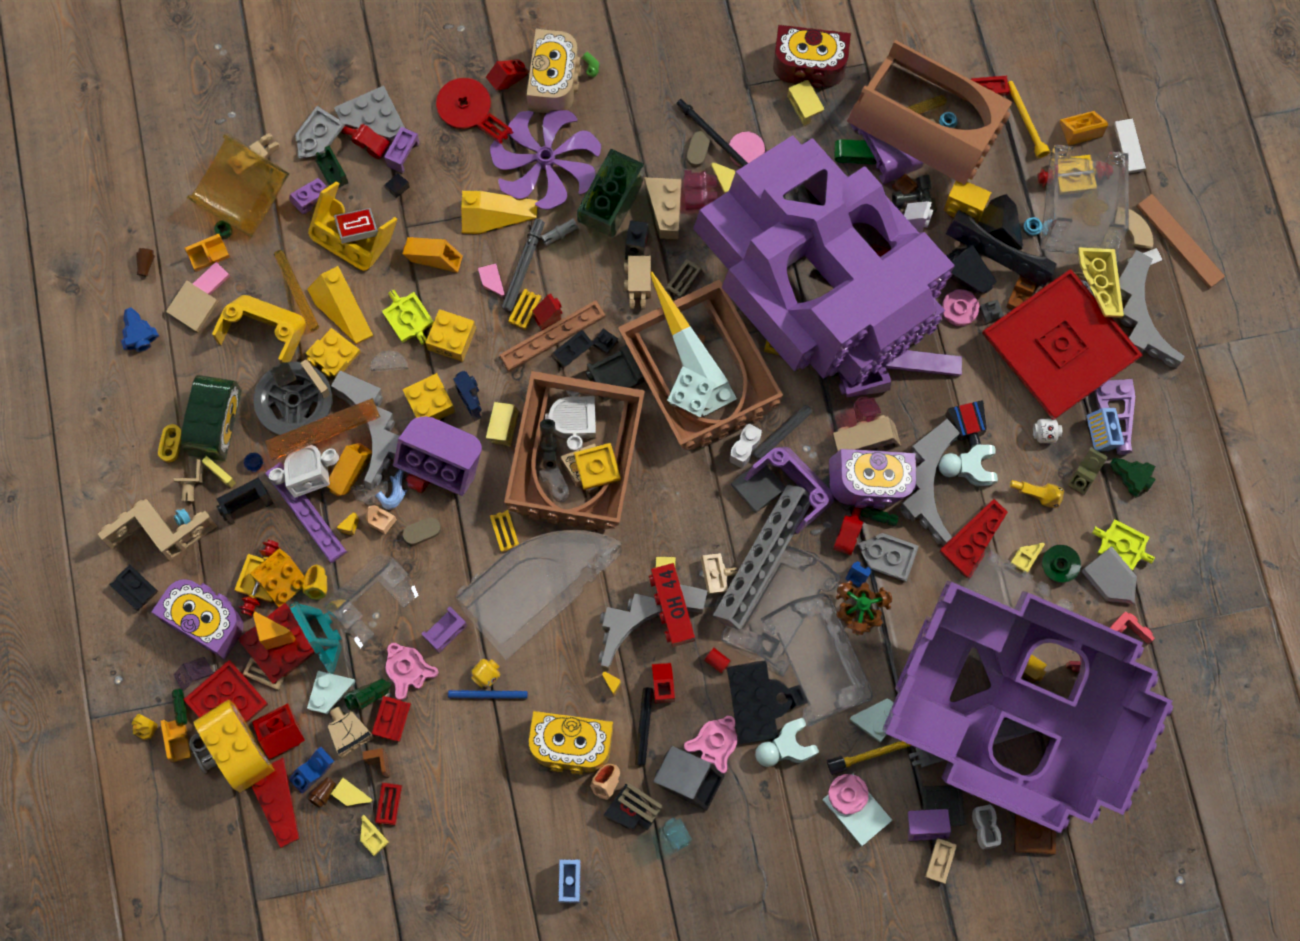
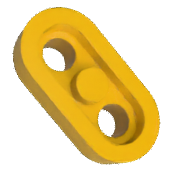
[158,424,183,463]

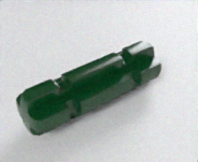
[860,507,898,526]
[172,688,188,726]

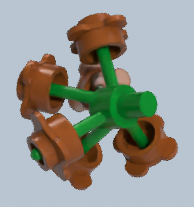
[836,581,892,636]

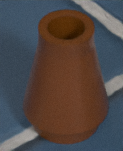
[136,248,155,277]
[308,777,336,808]

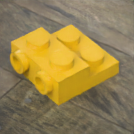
[306,328,361,379]

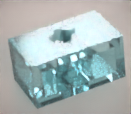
[662,817,692,853]

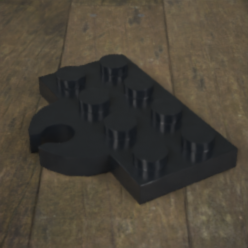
[726,660,792,744]

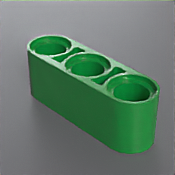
[834,139,877,165]

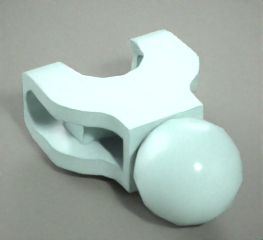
[938,445,998,486]
[755,718,819,767]

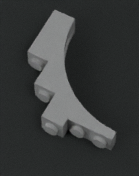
[1118,250,1185,368]
[331,371,400,490]
[900,419,960,546]
[598,584,708,670]

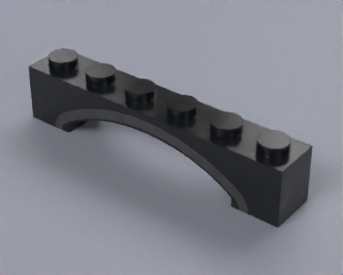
[946,210,1057,288]

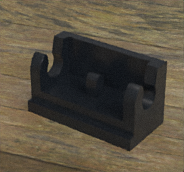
[551,330,594,368]

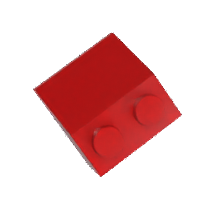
[252,703,305,759]

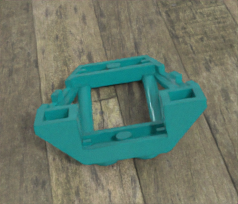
[290,601,342,674]

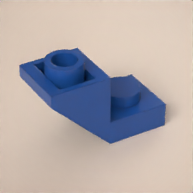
[289,747,334,794]

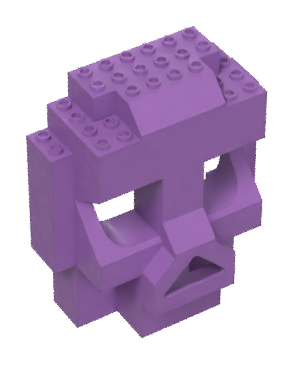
[693,135,955,386]
[882,581,1173,833]

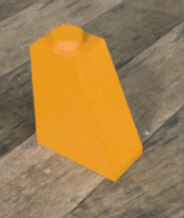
[403,237,463,273]
[326,443,372,496]

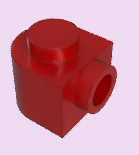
[406,473,430,494]

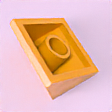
[1060,111,1108,146]
[253,612,296,650]

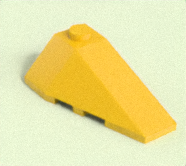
[461,190,538,234]
[307,266,373,344]

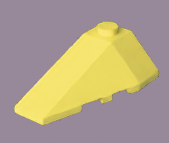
[1078,247,1124,318]

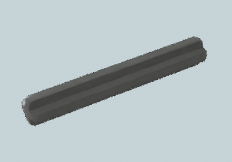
[753,405,812,460]

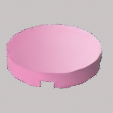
[729,132,765,167]
[942,289,979,326]
[828,774,868,815]

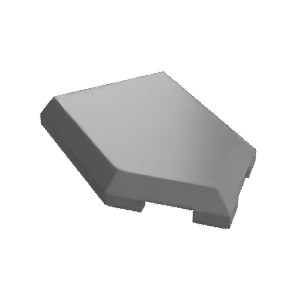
[295,106,346,159]
[858,533,919,582]
[1081,546,1137,604]

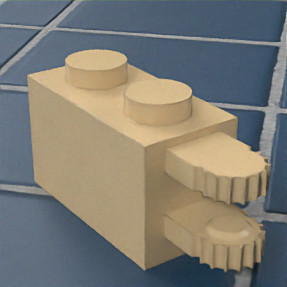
[624,256,651,309]

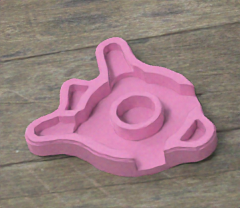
[385,643,439,700]
[684,716,737,774]

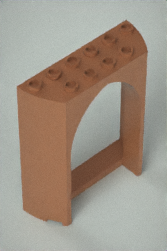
[847,40,1012,185]
[618,279,783,450]
[504,371,645,530]

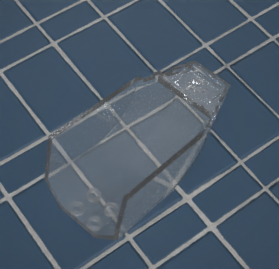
[455,530,622,660]

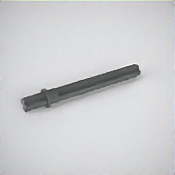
[502,218,545,312]

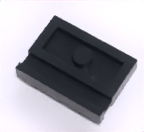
[109,564,158,611]

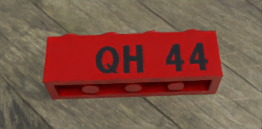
[648,563,695,647]

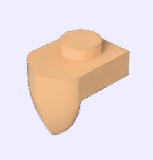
[366,505,397,534]

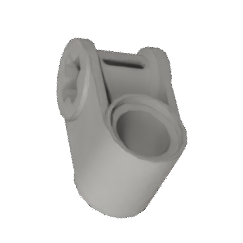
[189,734,217,774]

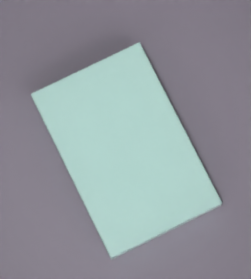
[822,774,892,847]

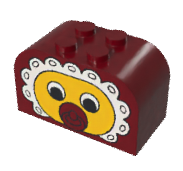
[773,25,851,88]

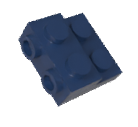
[453,371,482,422]

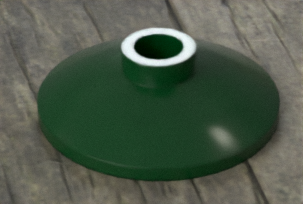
[1042,545,1081,583]

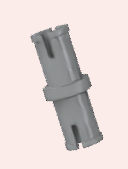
[541,218,579,246]

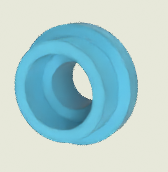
[939,112,958,129]
[1024,217,1043,236]
[174,509,191,526]

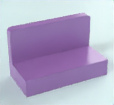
[908,809,951,841]

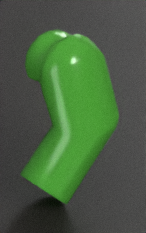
[582,52,600,77]

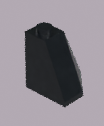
[978,194,1023,250]
[946,245,997,294]

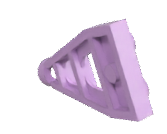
[1095,379,1135,455]

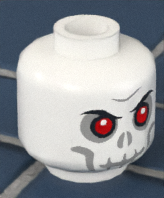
[1033,419,1062,443]

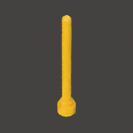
[1008,81,1050,159]

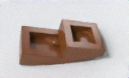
[1006,275,1036,310]

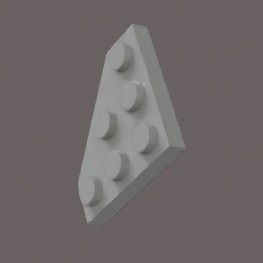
[334,86,405,141]

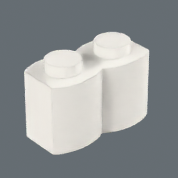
[730,424,762,468]
[972,805,1001,850]

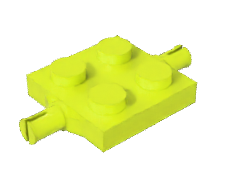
[382,290,434,345]
[1092,519,1155,571]

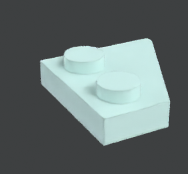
[307,671,355,714]
[849,698,893,742]

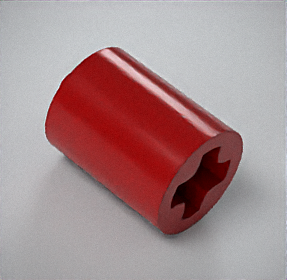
[704,648,731,674]

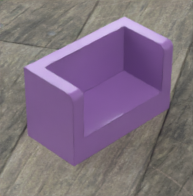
[384,127,420,173]
[421,606,467,653]

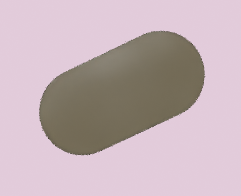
[687,131,710,167]
[403,517,441,545]

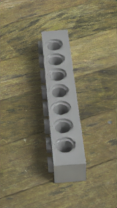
[713,485,810,629]

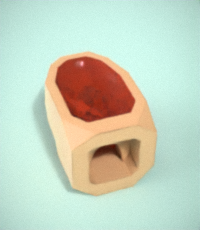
[590,764,620,800]

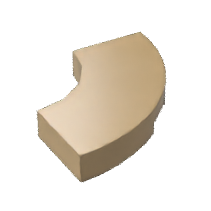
[1117,207,1153,249]

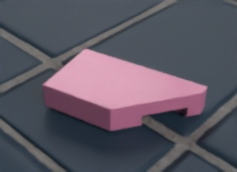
[478,264,505,298]

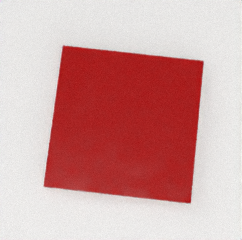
[982,269,1143,420]

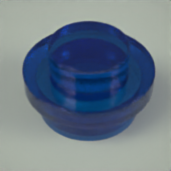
[244,453,263,472]

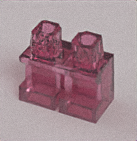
[684,170,718,210]

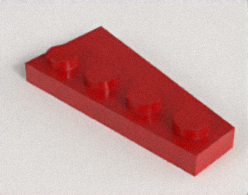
[939,499,1008,579]
[252,758,300,848]

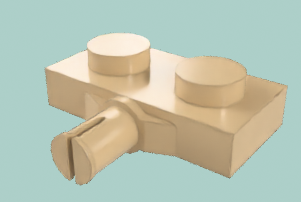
[700,553,738,595]

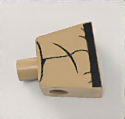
[328,706,374,758]

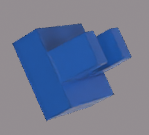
[845,561,871,587]

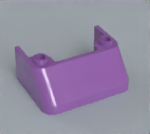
[744,447,835,534]

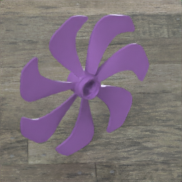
[490,110,601,210]

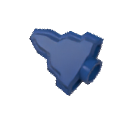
[121,307,159,352]

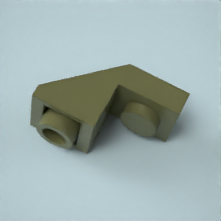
[1068,447,1108,495]

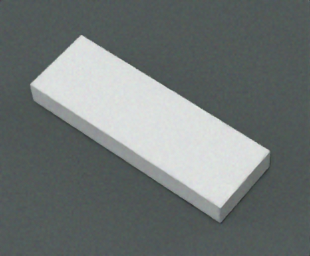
[1114,119,1146,174]

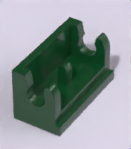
[315,145,348,188]

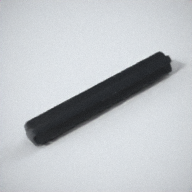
[635,687,653,766]

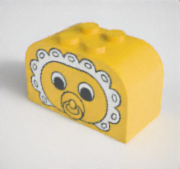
[193,700,275,793]
[529,711,613,775]

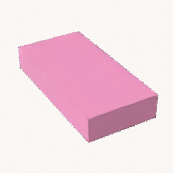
[193,262,230,295]

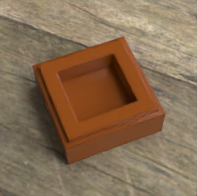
[892,173,918,195]

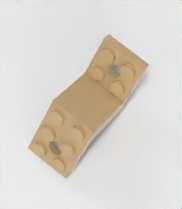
[98,499,217,561]

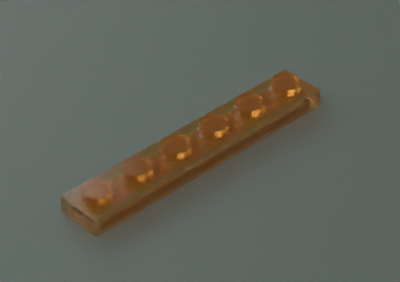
[265,398,380,460]

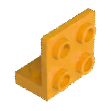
[250,548,305,607]

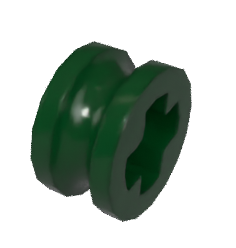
[214,220,233,239]

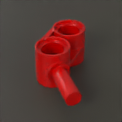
[341,124,390,159]
[833,507,863,556]

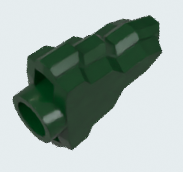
[1109,458,1156,498]
[344,679,391,711]

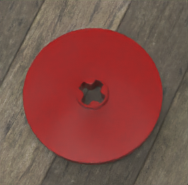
[436,78,491,129]

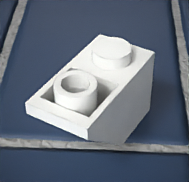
[904,201,933,233]

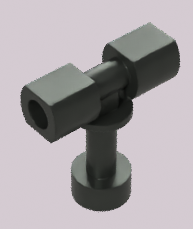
[891,175,937,213]
[540,419,557,469]

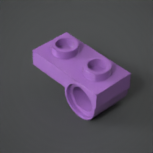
[289,178,327,214]

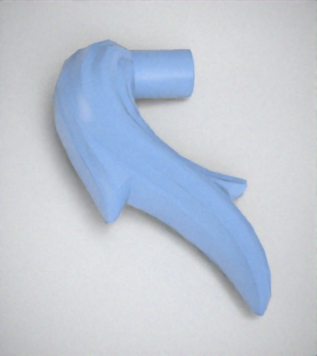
[375,469,408,510]

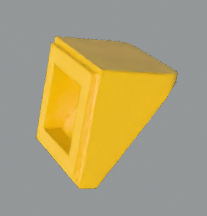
[337,512,359,536]
[602,672,621,696]

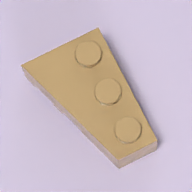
[644,177,681,239]
[833,415,901,451]

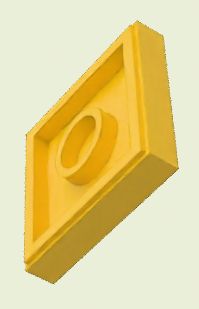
[574,443,621,490]

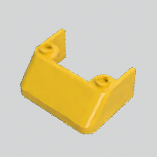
[308,181,398,271]
[212,295,306,364]

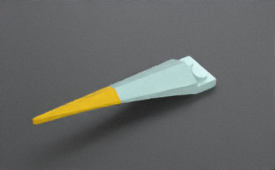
[650,272,737,417]

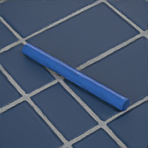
[448,690,528,699]

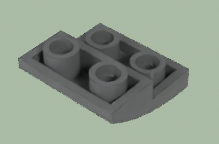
[731,465,786,513]

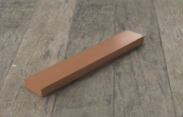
[1137,194,1225,289]
[499,300,606,372]

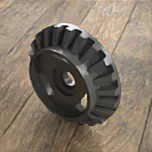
[253,362,333,438]

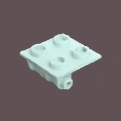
[667,366,716,417]

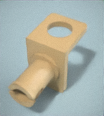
[173,459,204,502]

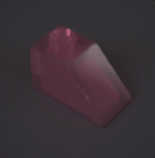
[853,397,881,423]

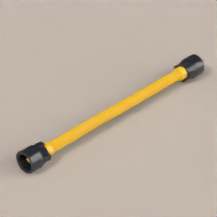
[827,741,912,775]

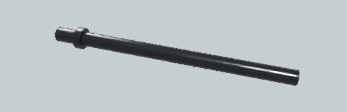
[677,99,748,167]

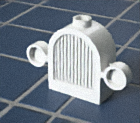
[545,390,596,452]
[269,445,339,498]

